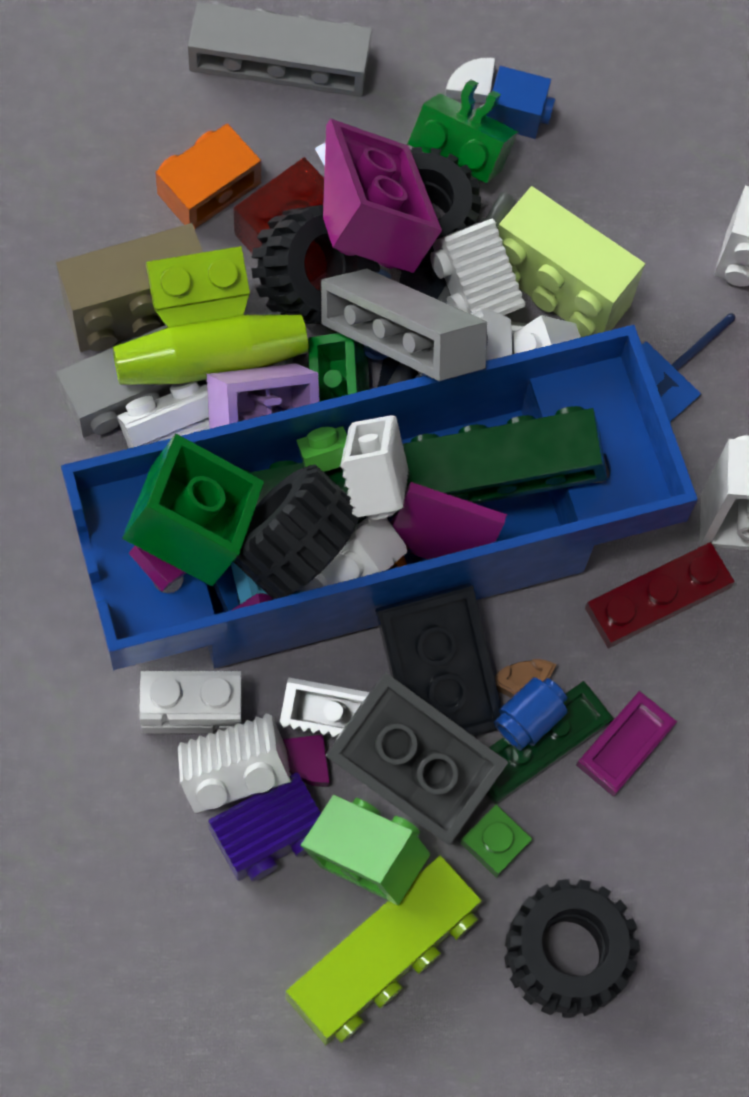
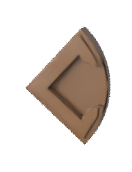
[494,659,557,698]

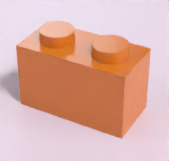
[155,123,261,229]

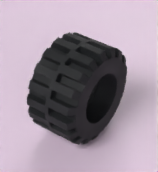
[395,147,481,270]
[251,205,380,324]
[233,464,359,599]
[504,879,640,1018]

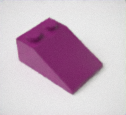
[323,118,442,273]

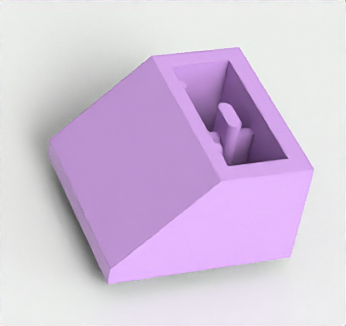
[207,363,319,429]

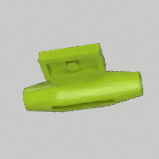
[113,246,308,385]

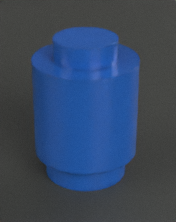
[494,677,567,750]

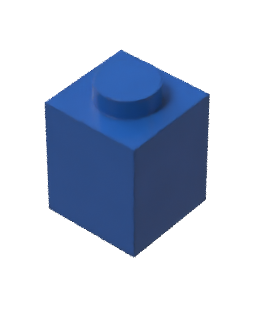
[487,66,556,139]

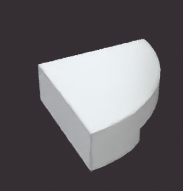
[445,58,495,103]

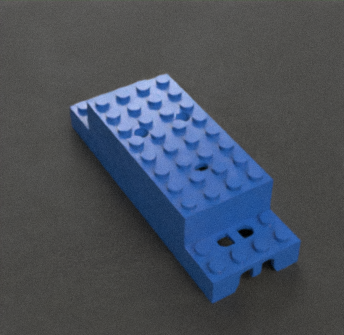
[61,325,698,671]

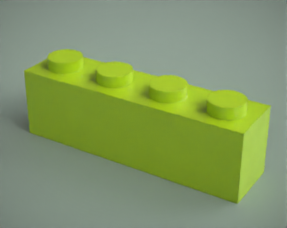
[285,855,481,1046]

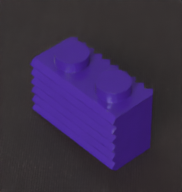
[208,772,321,882]

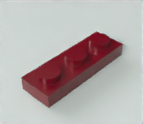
[585,542,735,649]

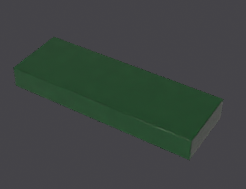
[486,681,614,805]

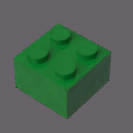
[122,433,264,586]

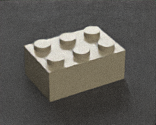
[56,223,203,352]

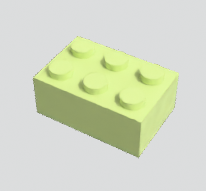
[498,186,646,337]

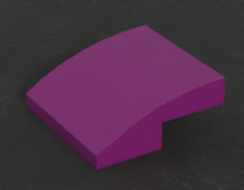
[390,482,507,559]

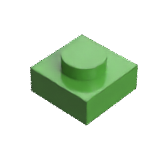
[296,426,347,472]
[460,805,532,878]

